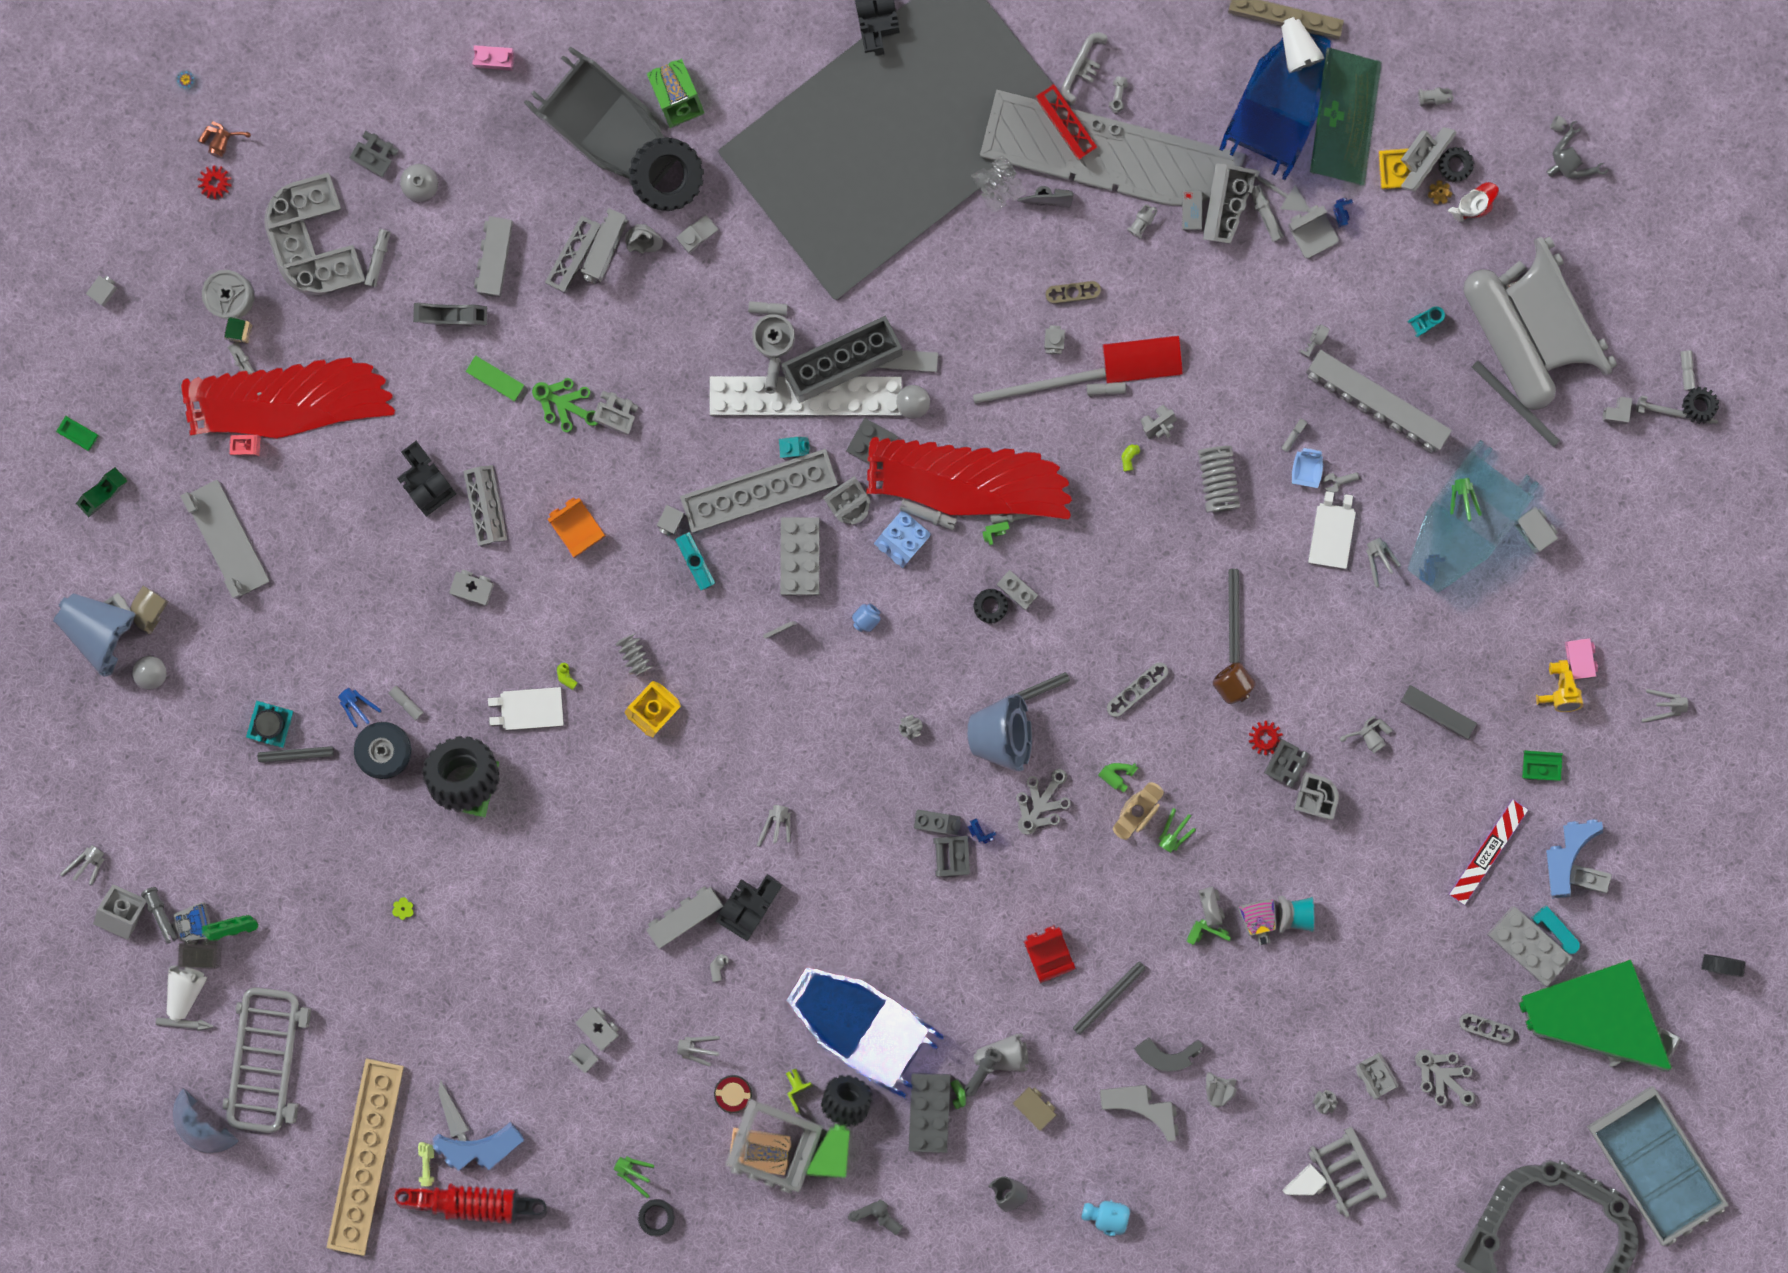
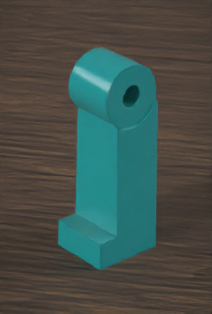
[1531,905,1580,954]

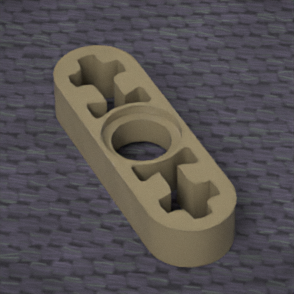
[1045,281,1101,304]

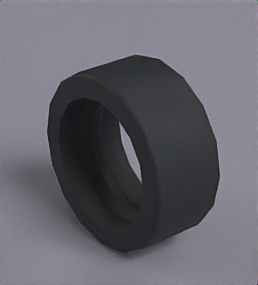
[638,1199,675,1237]

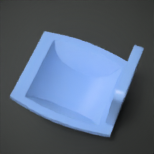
[1292,448,1323,488]

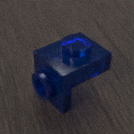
[968,818,997,844]

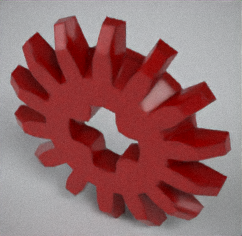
[197,165,232,200]
[1249,721,1283,755]

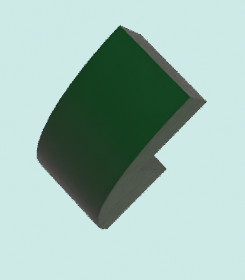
[76,467,128,518]

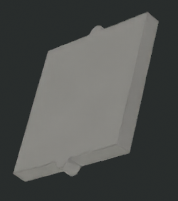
[763,621,797,639]

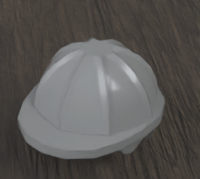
[625,224,663,254]

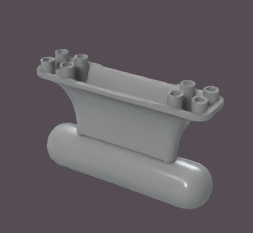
[1463,236,1617,410]

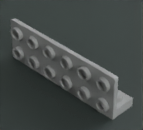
[180,480,269,599]

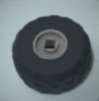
[353,722,412,779]

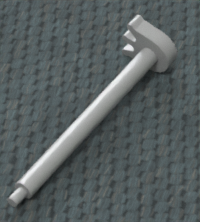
[1636,395,1718,424]

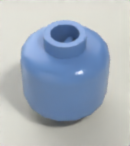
[852,603,881,632]

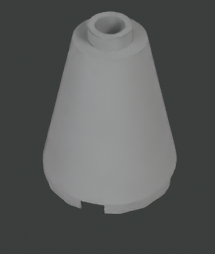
[974,1033,1029,1072]

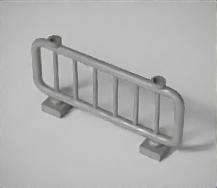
[223,987,312,1133]

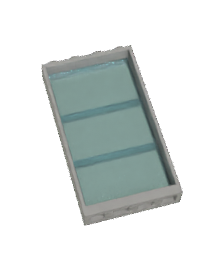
[1586,1086,1728,1246]

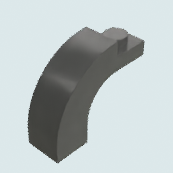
[1134,1037,1203,1071]

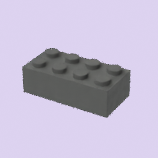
[909,1073,950,1153]

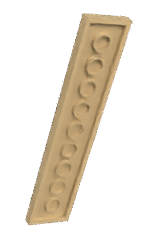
[326,1058,404,1256]

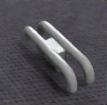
[1061,32,1108,105]

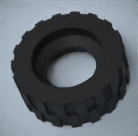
[1701,954,1746,977]

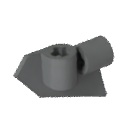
[1017,186,1074,208]

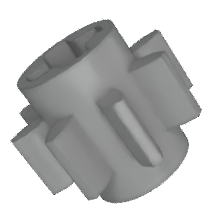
[899,715,923,740]
[1313,1090,1338,1114]

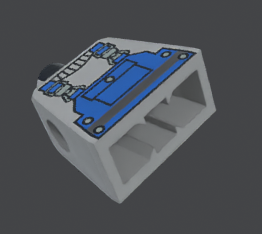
[170,902,210,941]

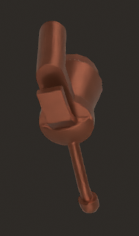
[198,122,251,158]

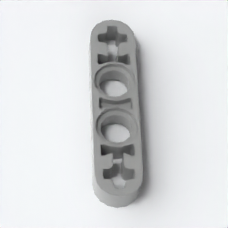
[1107,663,1168,717]

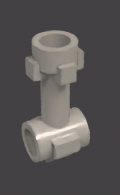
[1109,76,1128,114]

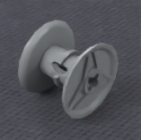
[202,270,254,320]

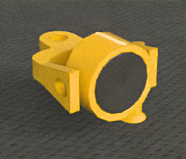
[1536,660,1583,712]

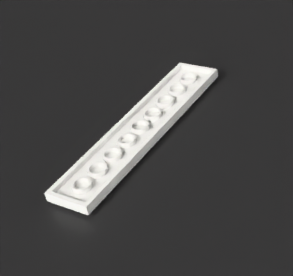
[710,376,901,416]

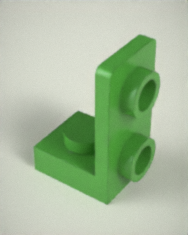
[1186,919,1231,945]

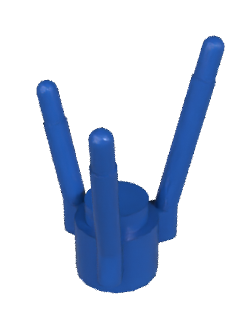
[338,688,381,728]

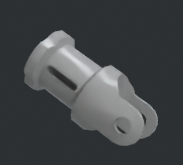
[1418,88,1454,106]
[1127,204,1157,239]

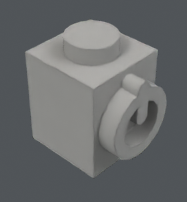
[1044,325,1065,354]

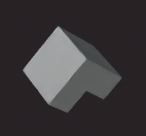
[1602,397,1632,424]

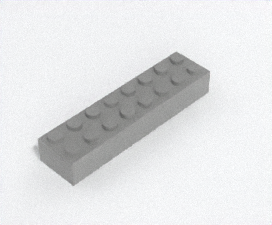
[1305,350,1452,453]

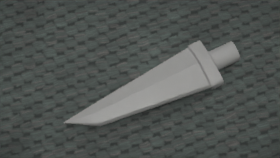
[439,1080,469,1141]

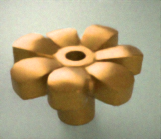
[1428,180,1452,204]

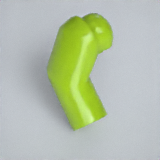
[1121,444,1140,472]

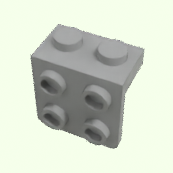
[1288,205,1338,258]

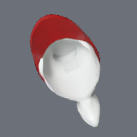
[1448,182,1499,222]

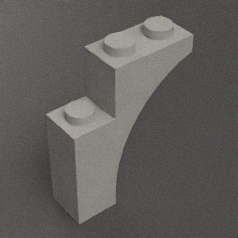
[1100,1084,1179,1141]

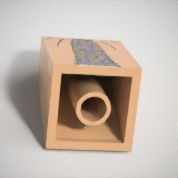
[730,1127,791,1175]

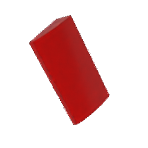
[1102,336,1183,383]

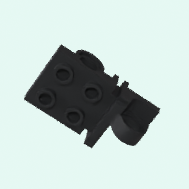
[855,0,900,56]
[397,440,457,517]
[715,874,783,941]

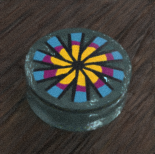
[176,70,196,90]

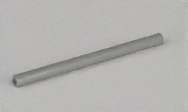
[973,368,1106,404]

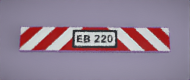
[1448,799,1528,905]

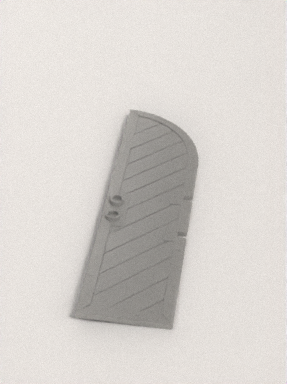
[979,90,1246,206]

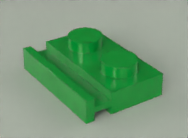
[1522,750,1563,781]

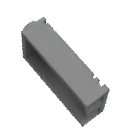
[581,208,628,284]

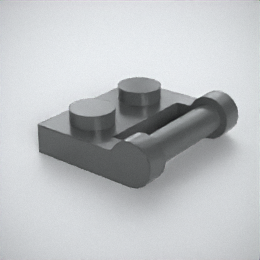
[933,836,970,876]

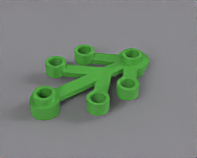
[532,378,598,432]

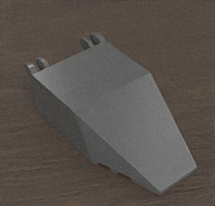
[524,47,677,187]

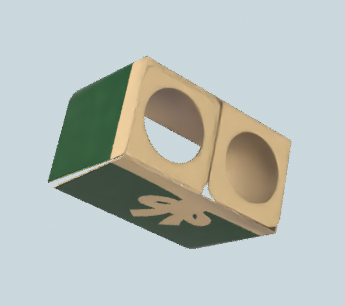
[224,317,252,344]

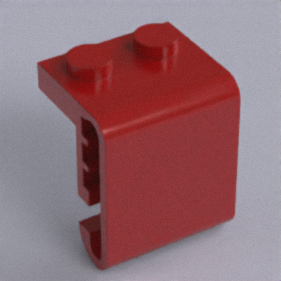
[1023,925,1076,984]

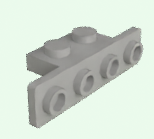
[1401,127,1457,191]

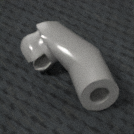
[710,954,729,982]

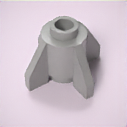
[1206,1072,1237,1108]

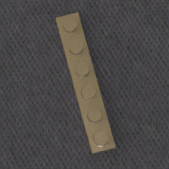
[1228,0,1344,40]

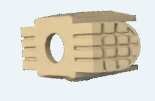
[1113,782,1164,840]

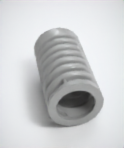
[1198,446,1241,513]

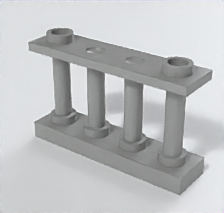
[1308,1126,1387,1217]

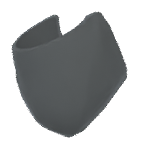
[988,1176,1028,1213]

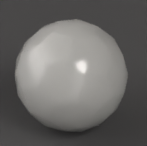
[896,385,930,419]
[132,656,167,690]

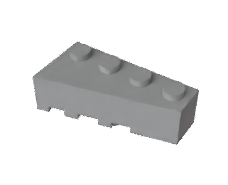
[1203,164,1260,243]

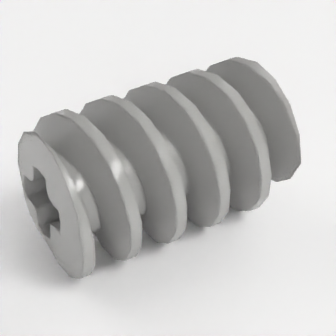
[616,633,653,676]

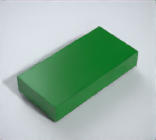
[56,415,99,451]

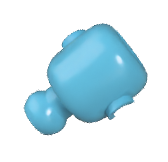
[1081,1200,1130,1236]

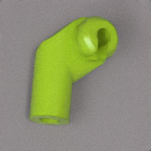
[557,662,578,690]

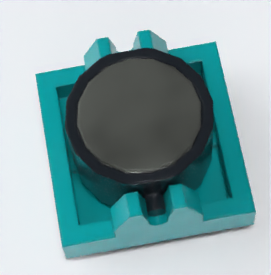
[246,700,294,748]

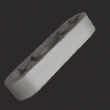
[1459,1013,1514,1043]

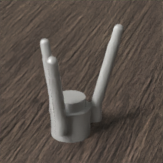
[1366,538,1401,588]
[1642,689,1688,723]
[757,805,791,847]
[60,845,105,885]
[677,1036,720,1066]

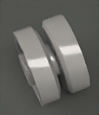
[752,314,795,358]

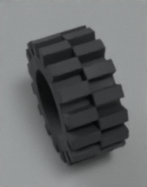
[1438,147,1474,183]
[1682,387,1719,424]
[973,588,1008,623]

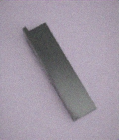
[1400,685,1477,740]

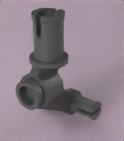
[848,1199,903,1236]

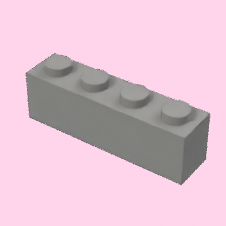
[474,216,513,297]
[646,886,723,949]

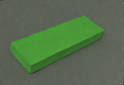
[465,355,525,402]

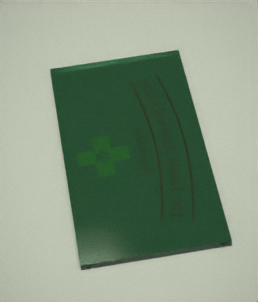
[1310,47,1381,186]

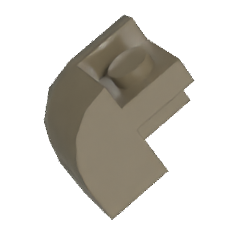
[130,585,169,634]

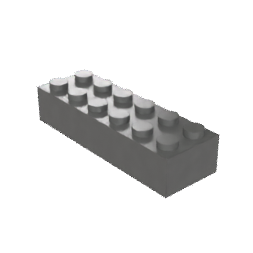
[782,315,902,403]

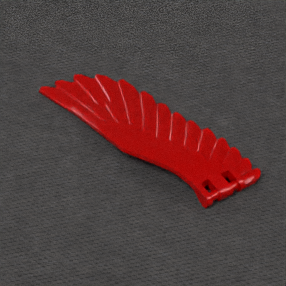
[181,357,395,438]
[866,437,1072,519]

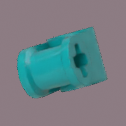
[1407,306,1445,338]

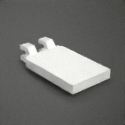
[1308,491,1356,569]
[488,687,564,730]

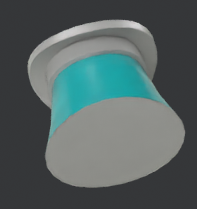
[1278,896,1314,934]

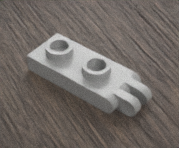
[1570,864,1612,894]

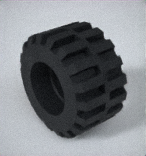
[821,1075,873,1127]

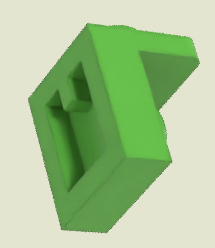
[982,521,1009,546]

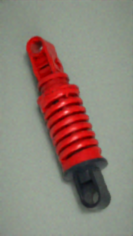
[394,1183,547,1226]

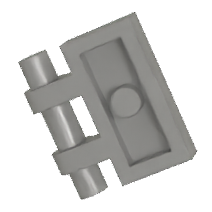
[592,391,638,435]

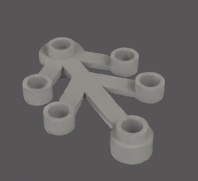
[1016,769,1071,834]
[1415,1049,1475,1106]

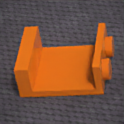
[547,497,606,558]

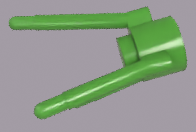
[1450,478,1482,521]
[1158,808,1196,853]
[614,1156,654,1198]

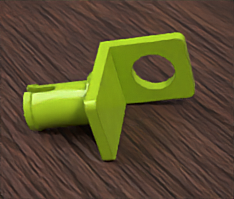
[786,1069,813,1115]

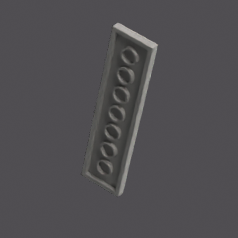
[680,449,838,533]

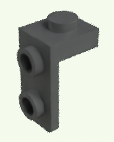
[914,810,961,835]

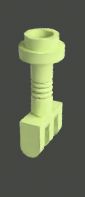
[418,1142,434,1186]

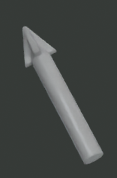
[156,1018,213,1031]

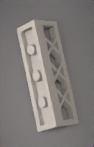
[545,215,601,293]
[463,465,507,546]

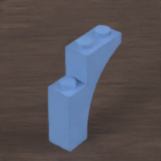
[1546,820,1603,899]
[433,1122,524,1171]

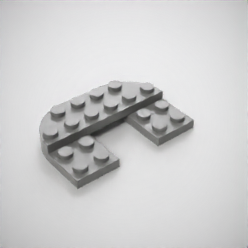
[264,173,365,296]

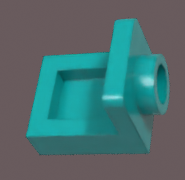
[779,437,810,458]

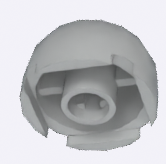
[400,164,439,202]

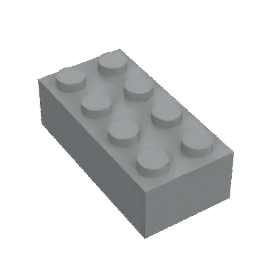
[781,517,820,595]
[1487,906,1572,987]

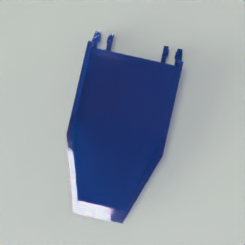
[1219,33,1331,180]
[786,968,945,1098]

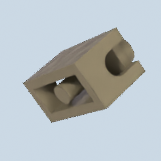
[1012,1087,1056,1131]

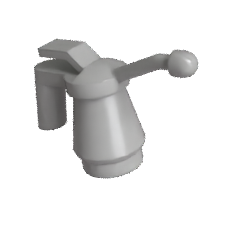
[1340,716,1393,754]

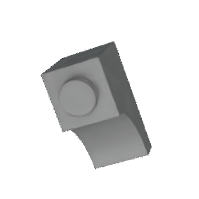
[676,215,718,254]

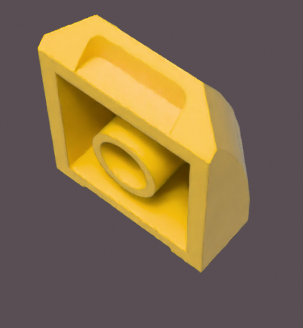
[624,681,681,738]

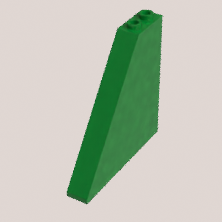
[1519,959,1671,1072]

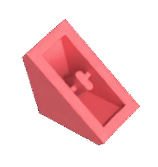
[230,435,261,456]

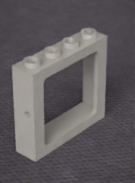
[725,1099,823,1194]

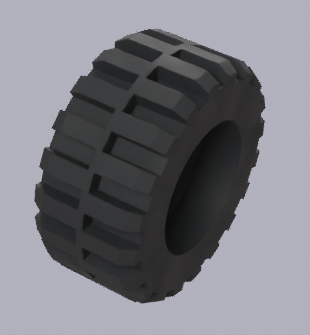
[628,137,704,211]
[422,736,500,812]

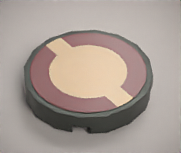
[714,1075,752,1113]

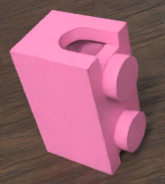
[473,45,514,70]
[1565,638,1598,680]

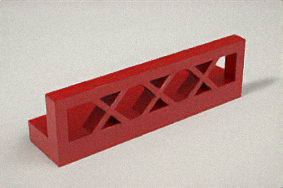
[1035,84,1097,160]

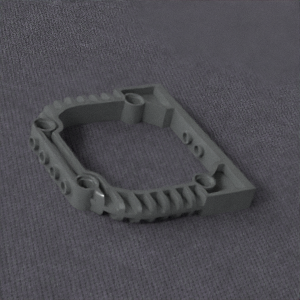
[1454,1160,1638,1273]

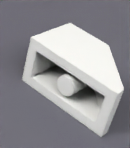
[1282,1164,1327,1195]

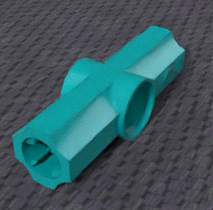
[675,532,716,591]

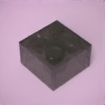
[178,940,222,968]

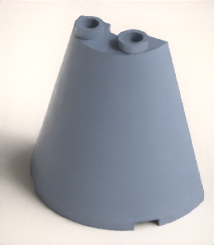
[53,593,136,677]
[173,1088,239,1153]

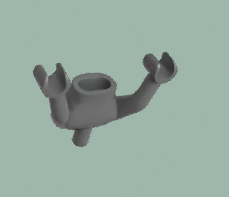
[1546,121,1609,179]

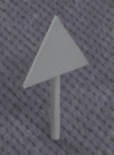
[1257,176,1309,212]

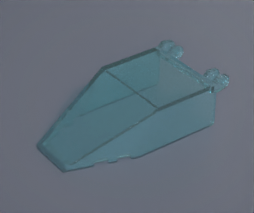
[1407,440,1539,593]

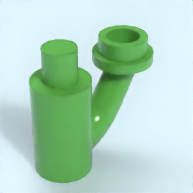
[1098,763,1138,792]

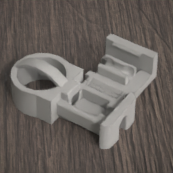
[1299,324,1330,357]

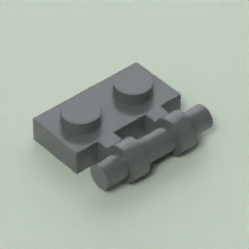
[349,131,399,178]
[1264,739,1309,788]

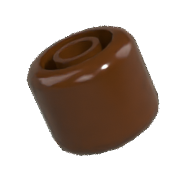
[1212,662,1255,704]

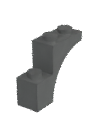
[413,303,487,326]

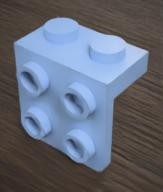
[874,511,930,568]

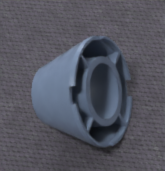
[967,694,1032,771]

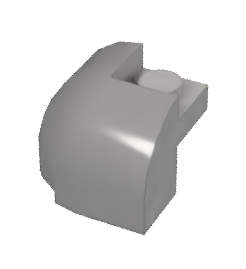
[1294,772,1339,820]

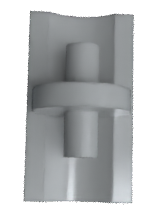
[1141,405,1177,439]

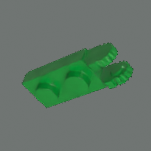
[202,915,259,941]

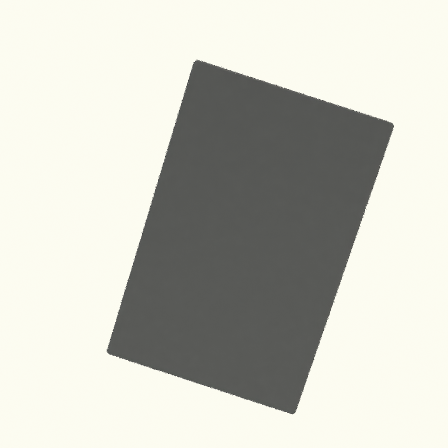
[718,0,1072,300]

